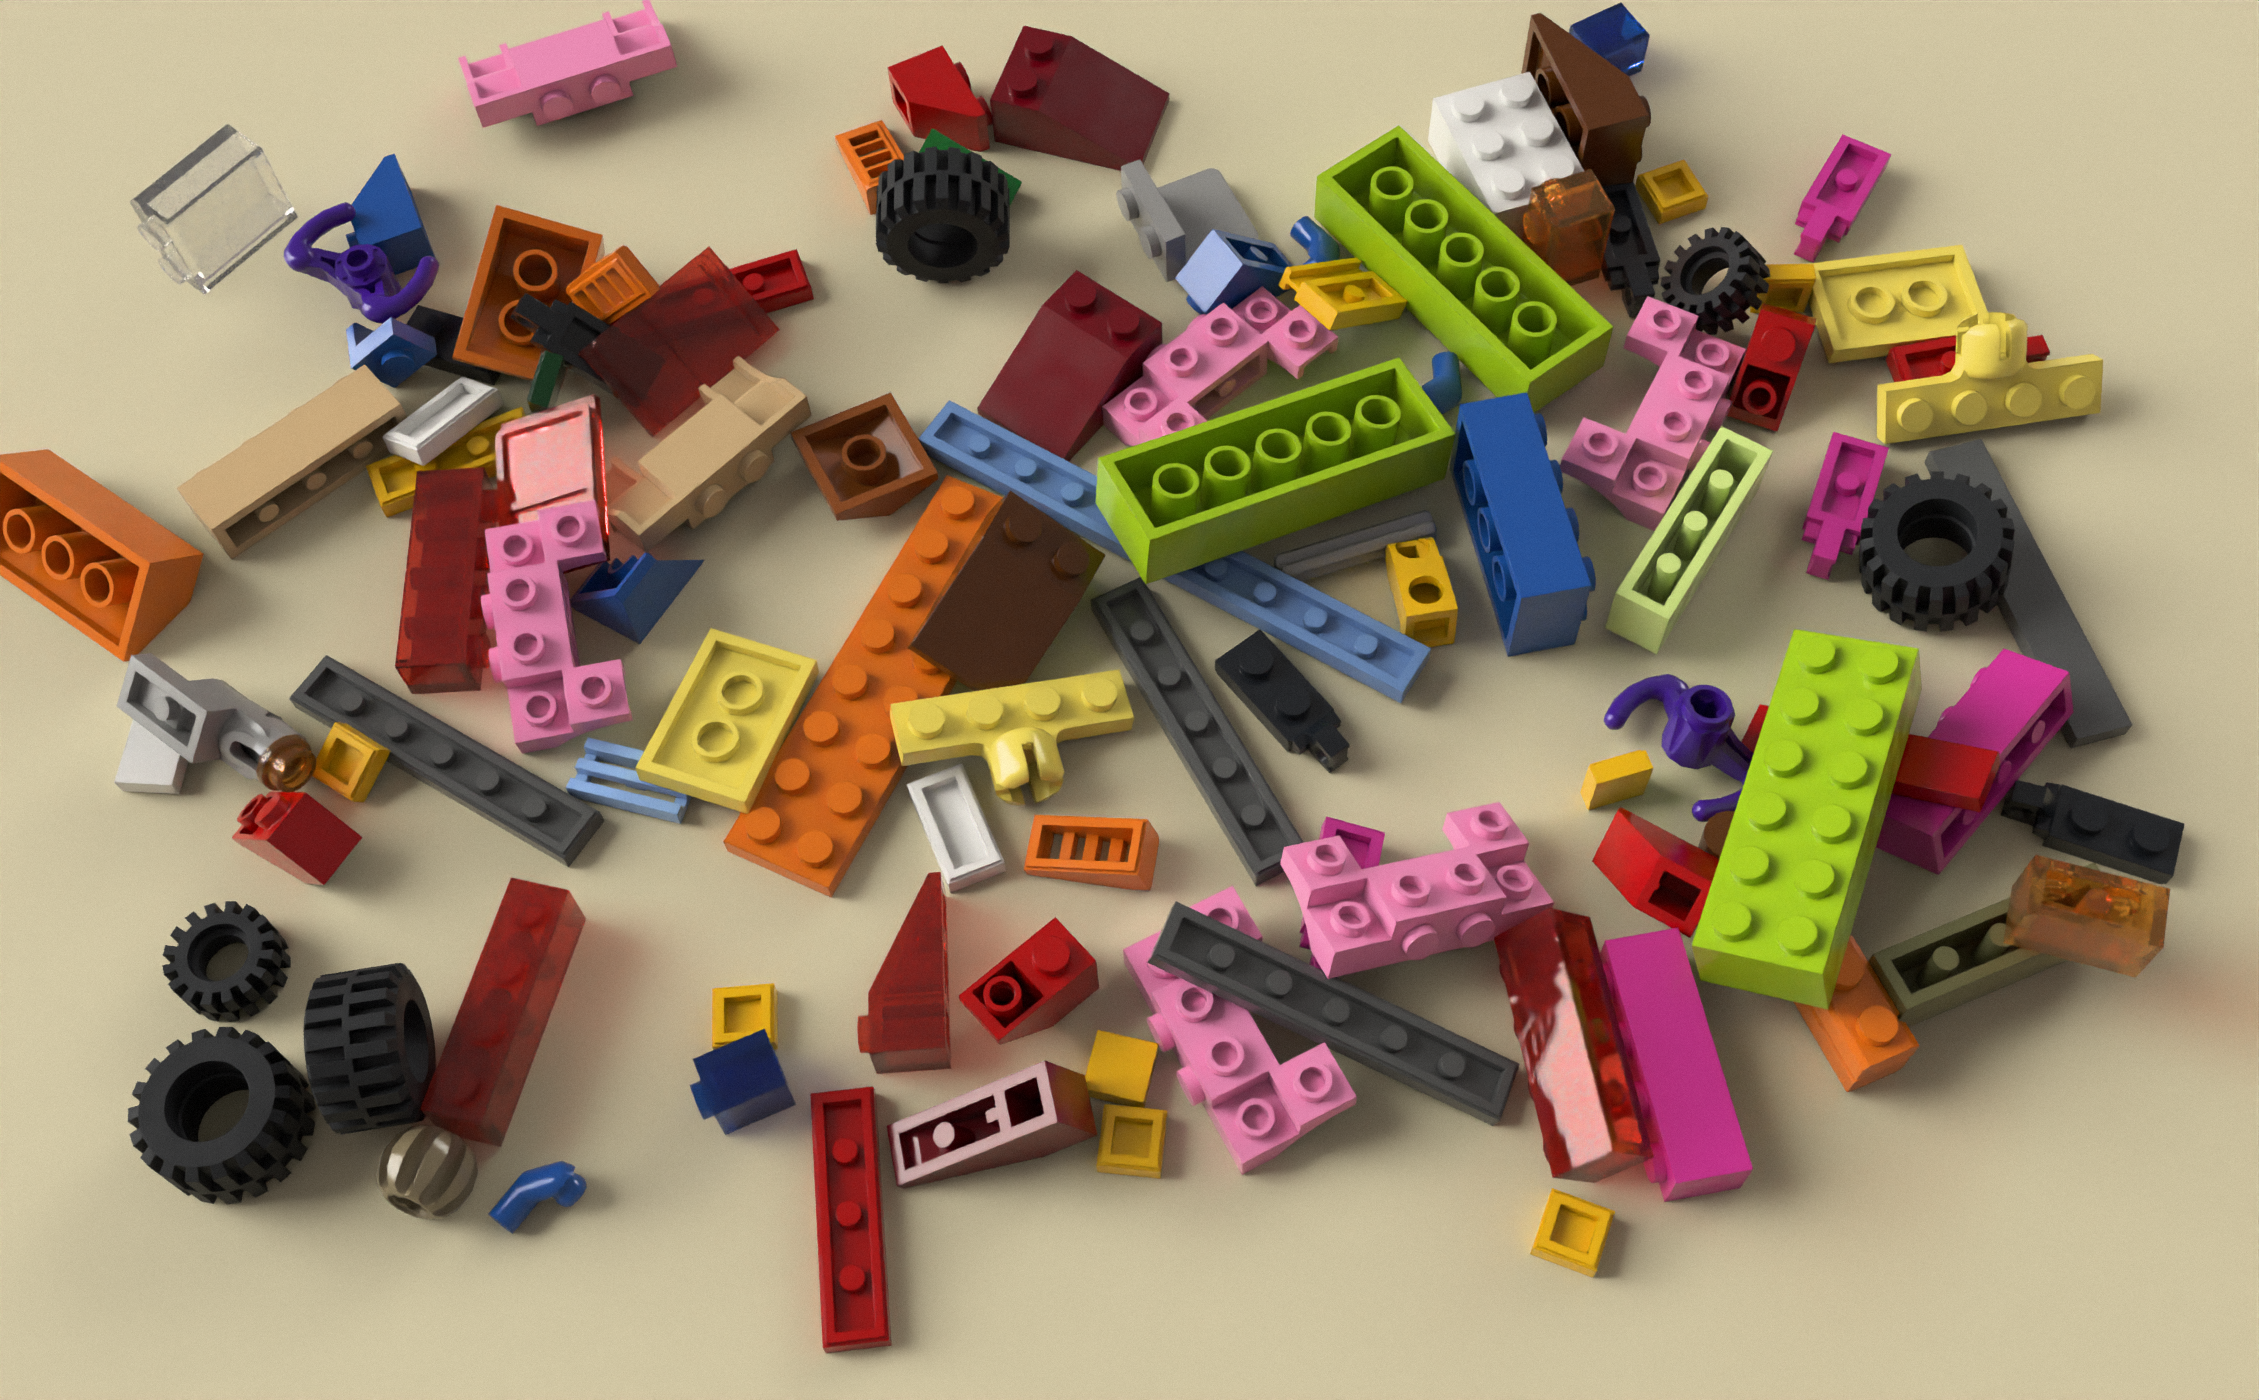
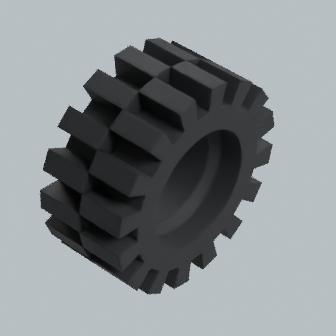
[1661,227,1770,335]
[162,901,291,1022]

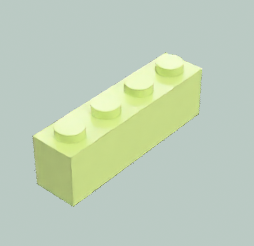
[1605,426,1773,654]

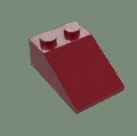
[990,25,1170,171]
[977,270,1163,462]

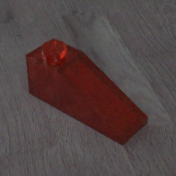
[857,872,951,1074]

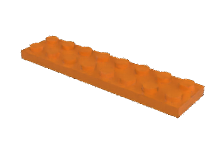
[723,475,1003,898]

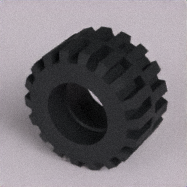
[876,147,1010,283]
[1859,471,2015,632]
[304,963,436,1135]
[128,1027,316,1204]

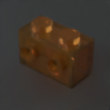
[1522,169,1615,286]
[2003,854,2170,978]

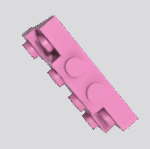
[458,0,677,128]
[1102,286,1338,446]
[1560,296,1746,531]
[481,500,633,754]
[1280,802,1554,979]
[1123,886,1357,1175]

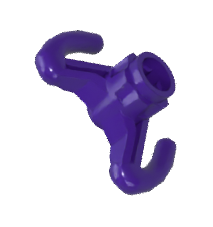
[283,202,439,324]
[1603,674,1754,822]

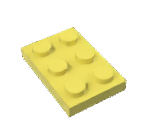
[1808,245,1988,363]
[635,628,819,814]

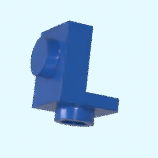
[346,317,437,388]

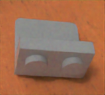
[1116,159,1258,282]

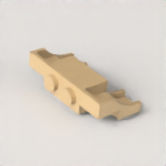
[574,356,812,553]

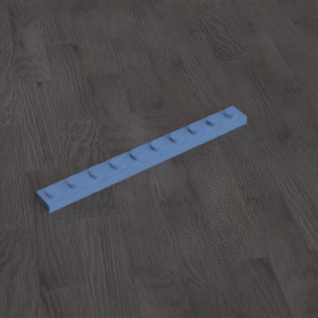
[918,400,1431,703]

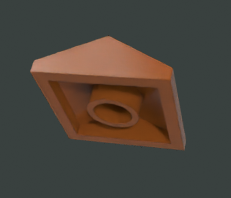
[790,393,939,521]

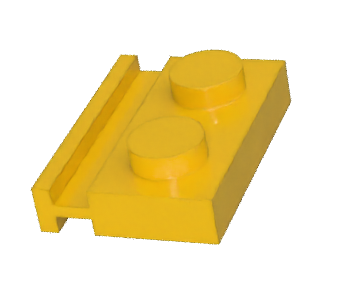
[1278,257,1408,331]

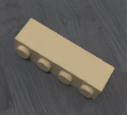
[176,364,407,560]

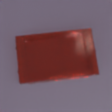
[579,246,780,437]
[495,394,610,574]

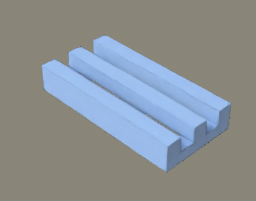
[566,737,692,824]

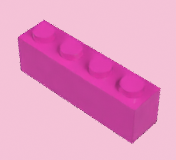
[1876,648,2073,875]
[1591,928,1753,1202]

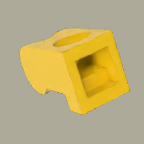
[1385,537,1458,647]

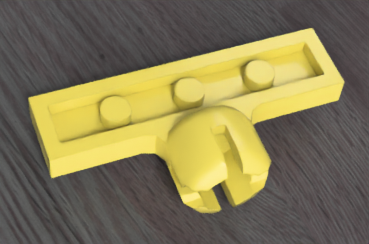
[1877,312,2103,444]
[890,669,1134,806]

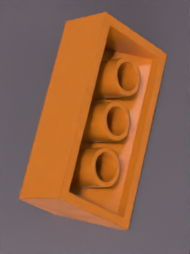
[0,449,204,662]

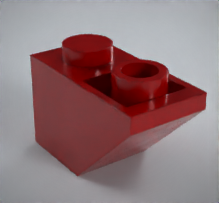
[887,45,993,152]
[1727,303,1817,432]
[232,792,362,885]
[1592,807,1719,938]
[959,917,1099,1045]

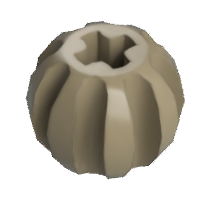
[377,1125,478,1220]

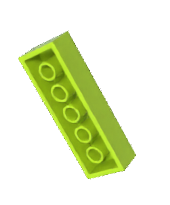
[1314,125,1613,413]
[1095,357,1456,584]
[1692,629,1922,1009]

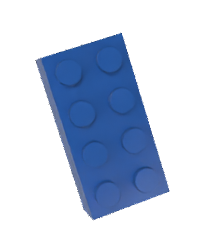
[1450,392,1596,657]

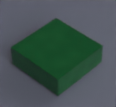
[527,351,566,420]

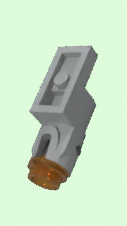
[117,653,316,792]

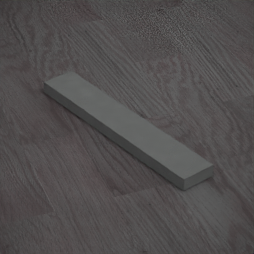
[1924,439,2133,748]
[1091,577,1304,886]
[289,655,604,867]
[1147,901,1520,1126]

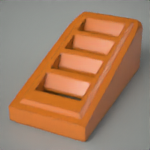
[835,120,904,215]
[566,245,660,325]
[1024,815,1159,890]

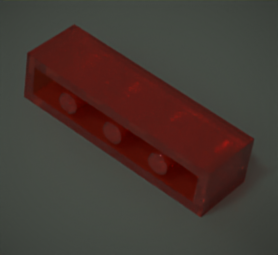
[395,467,505,694]
[420,877,586,1147]
[1494,908,1654,1183]

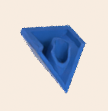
[570,553,705,644]

